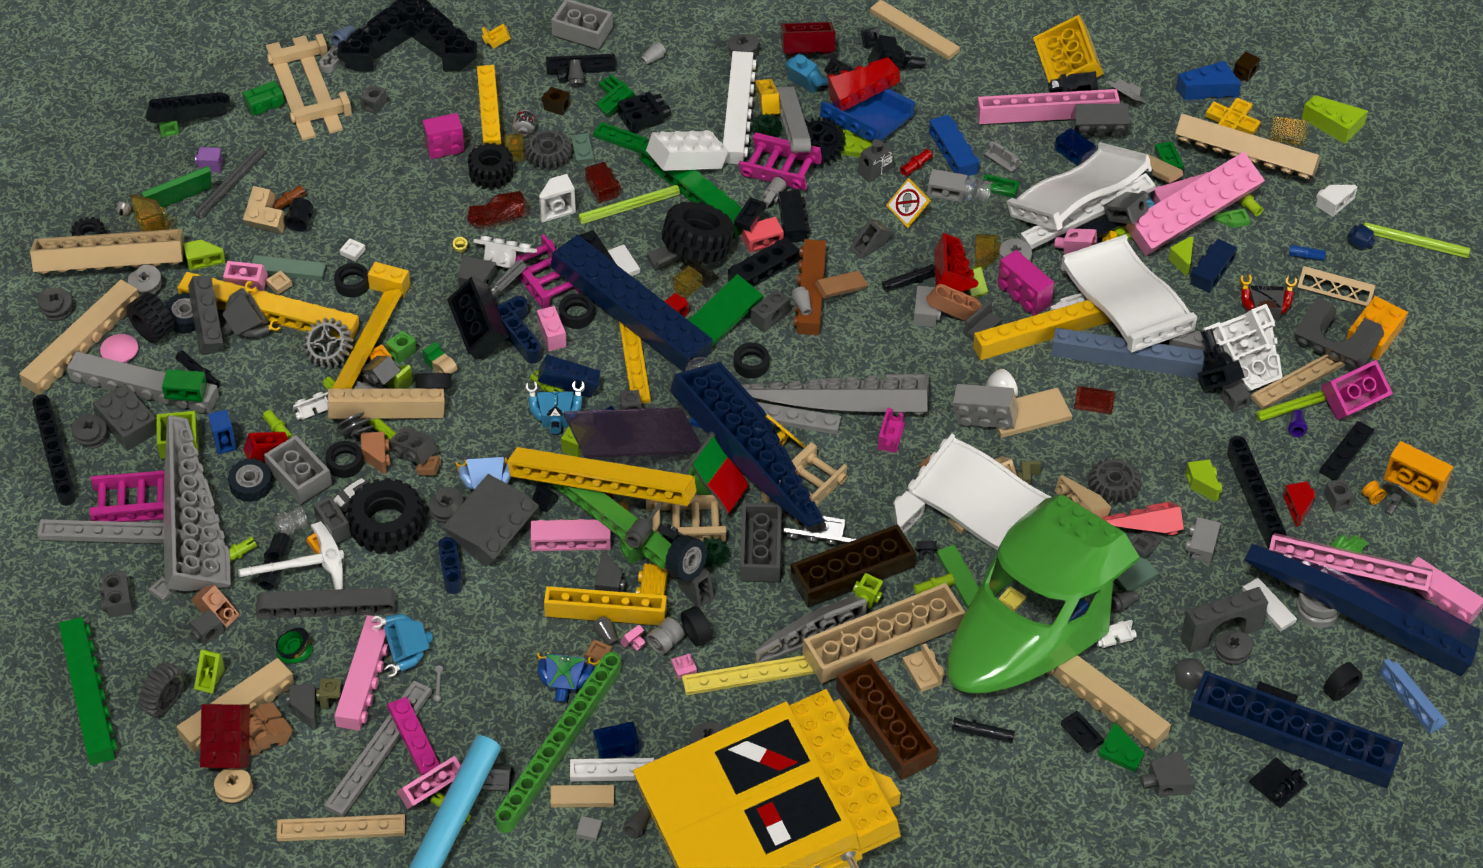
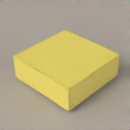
[998,586,1026,612]

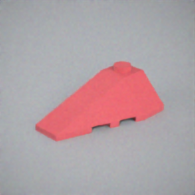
[1102,501,1184,535]

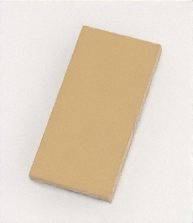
[996,388,1072,438]

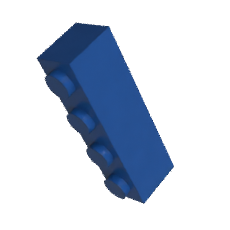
[928,114,980,177]

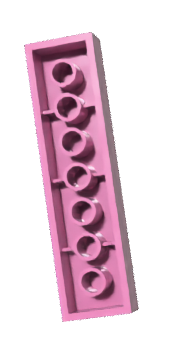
[1125,152,1265,256]

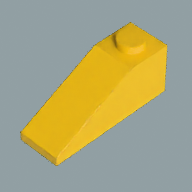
[755,79,780,117]

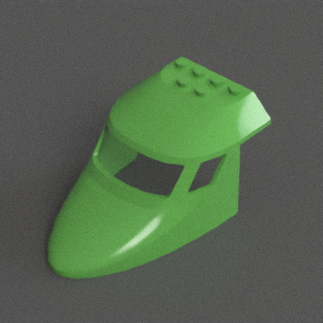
[947,494,1140,693]

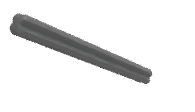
[194,146,265,219]

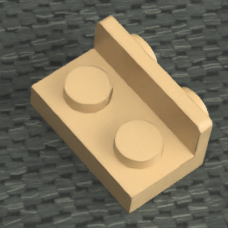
[902,643,945,693]

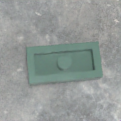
[571,133,594,165]

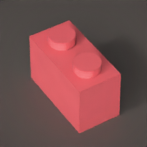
[742,217,784,253]

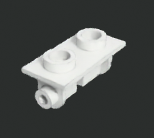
[292,392,328,420]
[1096,620,1136,648]

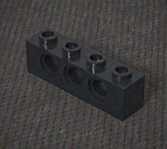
[728,237,800,287]

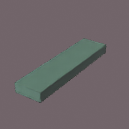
[252,255,327,281]

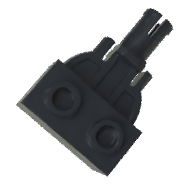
[867,35,925,70]
[1197,328,1245,391]

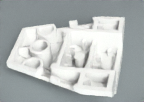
[1202,304,1282,391]

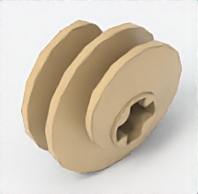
[214,768,253,803]

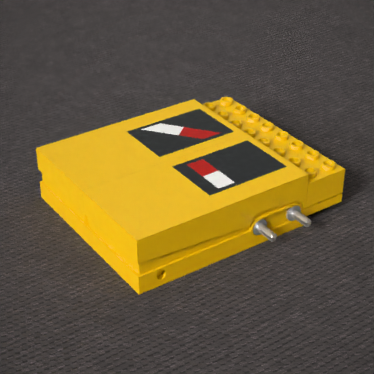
[633,689,901,868]

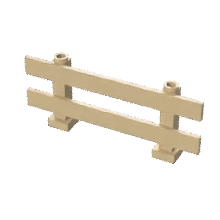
[266,34,352,141]

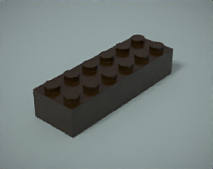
[790,524,916,607]

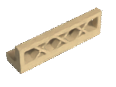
[1298,266,1376,306]

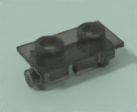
[680,258,719,288]

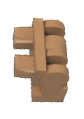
[249,702,293,756]

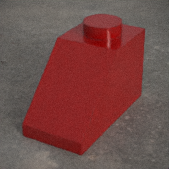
[243,432,288,462]
[1283,481,1315,527]

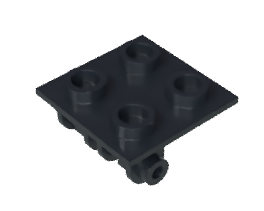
[1249,757,1308,808]

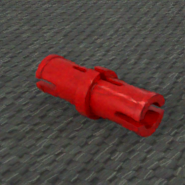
[900,148,933,177]

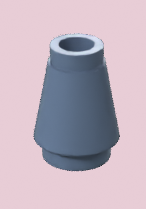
[331,25,355,47]

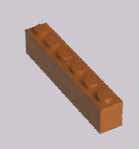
[794,239,826,335]

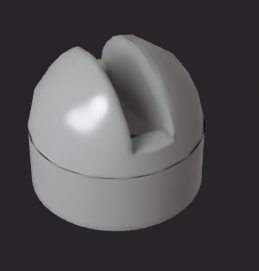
[116,201,132,216]

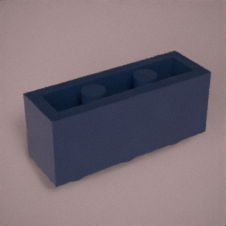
[1190,239,1237,293]
[537,354,600,398]

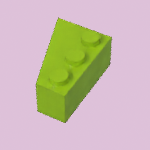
[1301,95,1368,144]

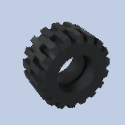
[468,143,513,190]
[126,292,175,343]

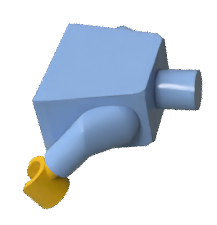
[456,457,511,491]

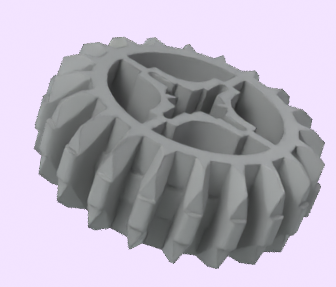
[302,318,353,368]

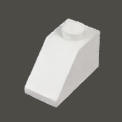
[1316,185,1357,217]
[893,491,925,533]

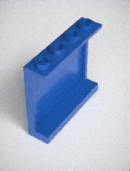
[820,88,915,142]

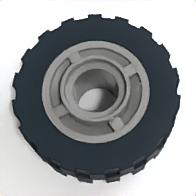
[166,293,195,334]
[228,458,272,502]
[665,535,707,582]

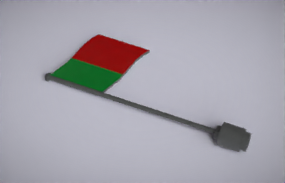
[625,432,749,548]

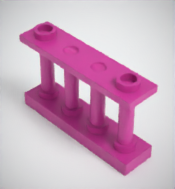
[738,132,822,190]
[515,234,581,309]
[90,470,164,522]

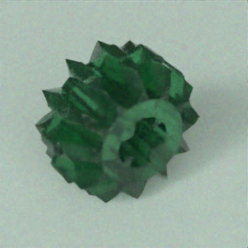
[752,112,782,137]
[703,535,729,570]

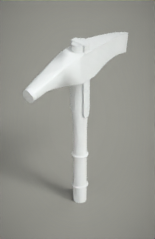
[238,521,344,590]

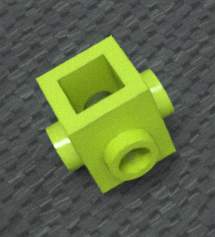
[852,573,883,609]

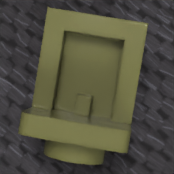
[1017,460,1041,485]
[316,679,341,709]

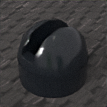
[557,68,569,83]

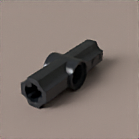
[257,532,291,590]

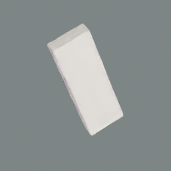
[1242,578,1297,632]

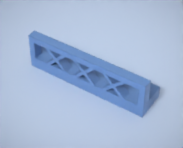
[1380,658,1447,734]

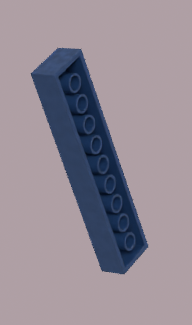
[551,234,713,372]
[1189,671,1403,788]

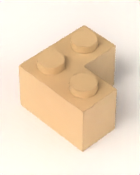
[243,186,286,233]

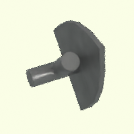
[1382,482,1418,516]

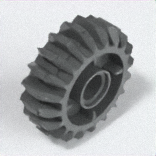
[524,128,572,170]
[1088,457,1141,505]
[138,662,185,717]

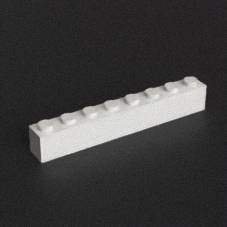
[723,51,756,164]

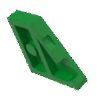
[1098,722,1145,773]

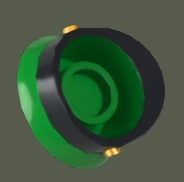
[276,627,313,664]

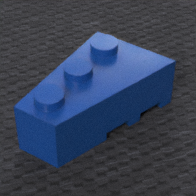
[1176,61,1241,100]

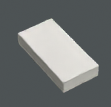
[608,245,640,276]

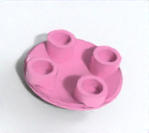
[100,334,139,363]

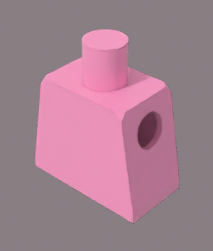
[1054,229,1097,255]

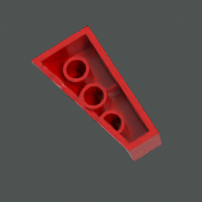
[827,57,900,111]
[934,233,979,292]

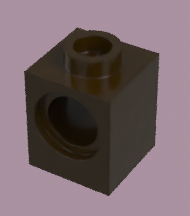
[1233,51,1260,82]
[542,87,570,116]

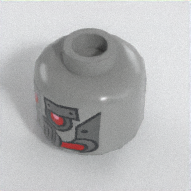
[512,110,536,137]

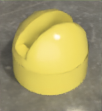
[453,237,468,253]

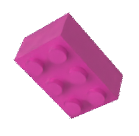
[997,250,1054,316]
[1321,360,1393,420]

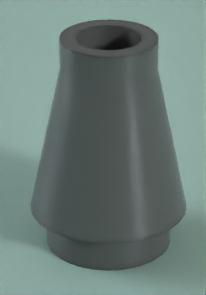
[568,60,585,86]
[1111,590,1138,612]
[593,616,619,646]
[623,807,650,838]

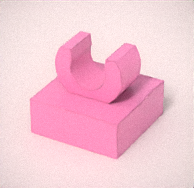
[620,625,645,651]
[671,654,697,679]

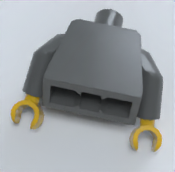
[221,281,281,337]

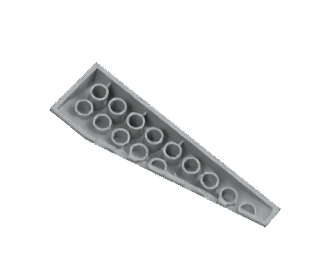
[741,374,929,414]
[164,415,231,591]

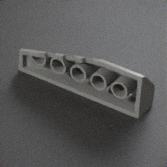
[754,595,867,663]

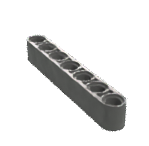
[256,588,396,618]

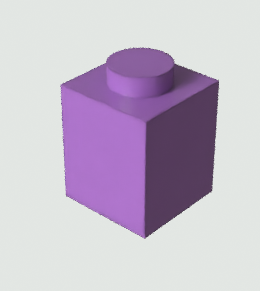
[195,147,223,173]

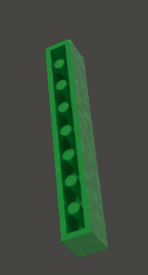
[639,142,742,238]
[58,617,117,765]

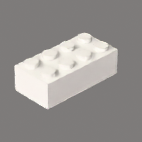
[646,130,728,171]

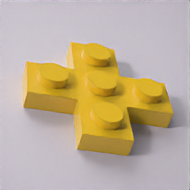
[1205,98,1261,135]

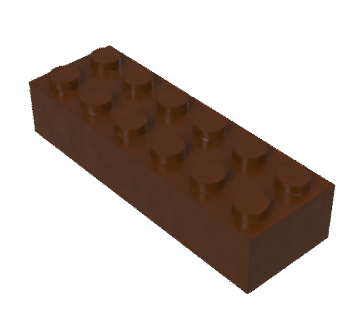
[836,658,938,780]

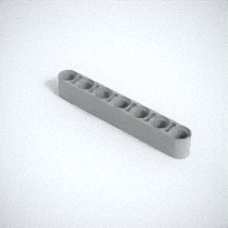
[776,86,811,153]

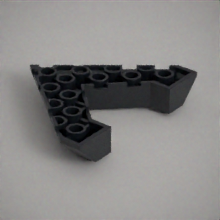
[337,0,477,71]

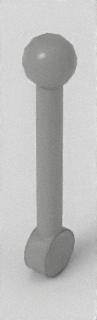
[433,666,443,702]

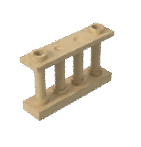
[761,442,847,524]
[646,494,726,544]

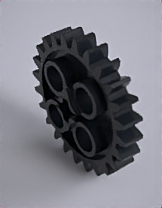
[795,117,846,168]

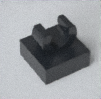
[860,27,880,48]
[532,484,557,512]
[915,541,937,560]

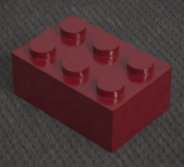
[780,22,835,55]
[200,704,250,768]

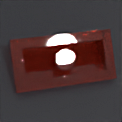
[1074,386,1115,415]

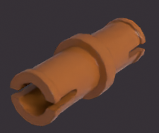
[273,185,306,210]

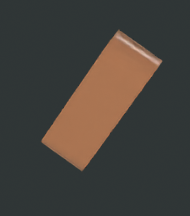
[926,284,982,321]

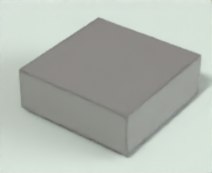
[148,576,177,603]
[576,816,602,842]

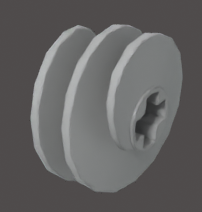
[999,239,1032,262]
[128,265,162,296]

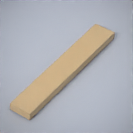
[870,0,960,60]
[1251,354,1346,410]
[277,814,405,841]

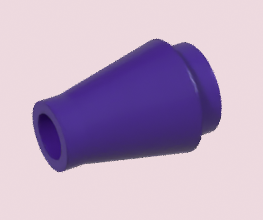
[1288,410,1307,437]

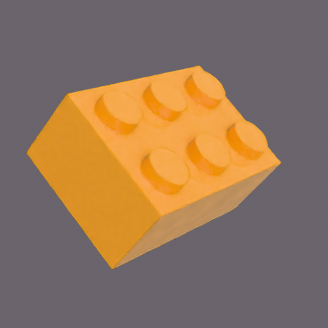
[1346,296,1408,360]
[1383,441,1454,505]

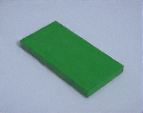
[142,166,212,215]
[689,274,764,347]

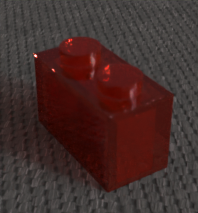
[585,162,621,203]

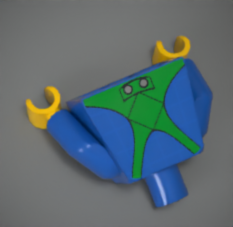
[537,652,600,703]

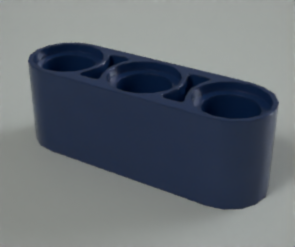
[438,537,463,594]

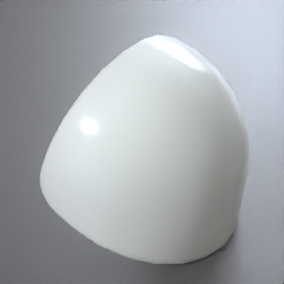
[986,369,1018,398]

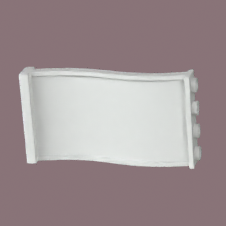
[1006,142,1152,231]
[1061,234,1197,353]
[907,434,1051,550]

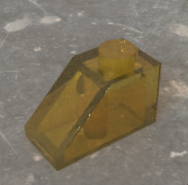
[975,234,1001,270]

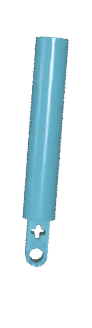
[409,735,501,868]

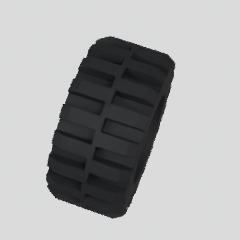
[661,201,734,263]
[347,478,424,554]

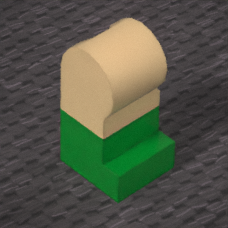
[423,341,457,374]

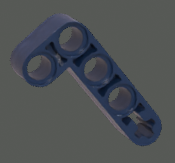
[497,296,542,364]

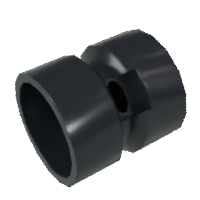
[284,197,314,232]

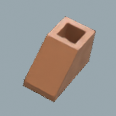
[361,432,390,474]
[191,585,240,628]

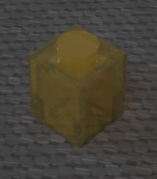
[505,134,524,162]
[673,265,702,298]

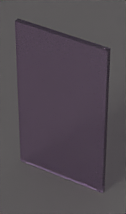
[563,407,702,458]

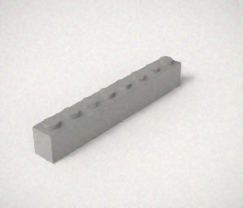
[67,351,219,414]

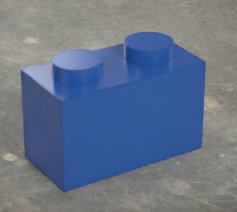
[208,409,237,455]

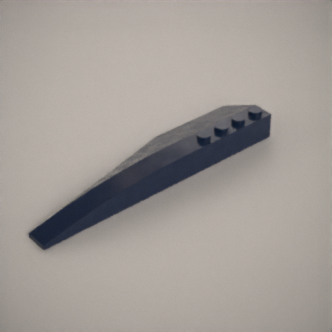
[670,362,824,527]
[1244,544,1481,676]

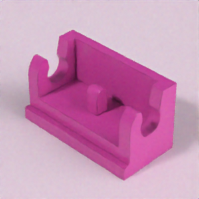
[878,408,905,453]

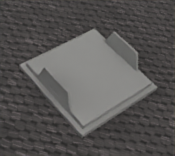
[1106,79,1146,103]

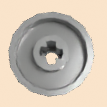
[1296,591,1340,628]

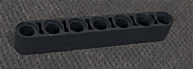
[32,394,76,506]
[1227,436,1287,549]

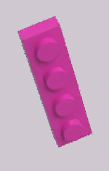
[387,697,440,776]

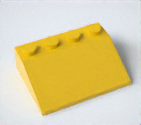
[1033,15,1104,83]

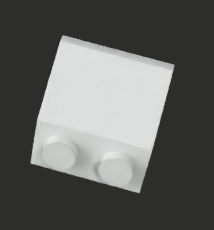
[539,174,576,222]

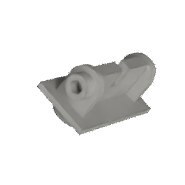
[984,141,1023,172]

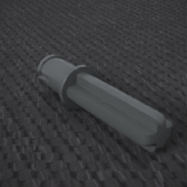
[489,259,527,299]

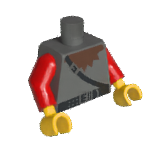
[1239,275,1297,320]

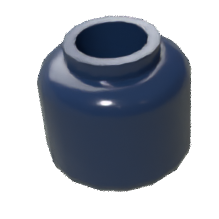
[1347,224,1375,251]

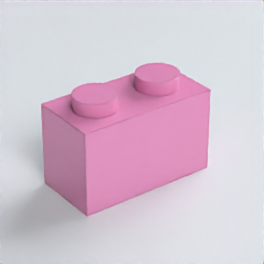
[223,261,268,291]
[537,306,566,351]

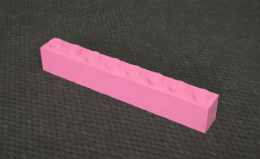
[977,89,1120,124]
[1269,533,1433,591]

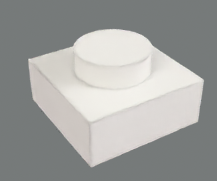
[340,239,366,262]

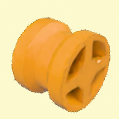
[1362,480,1387,505]

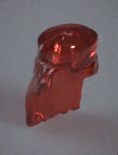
[467,191,525,226]

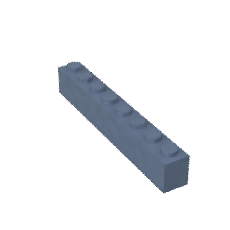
[1051,328,1204,378]

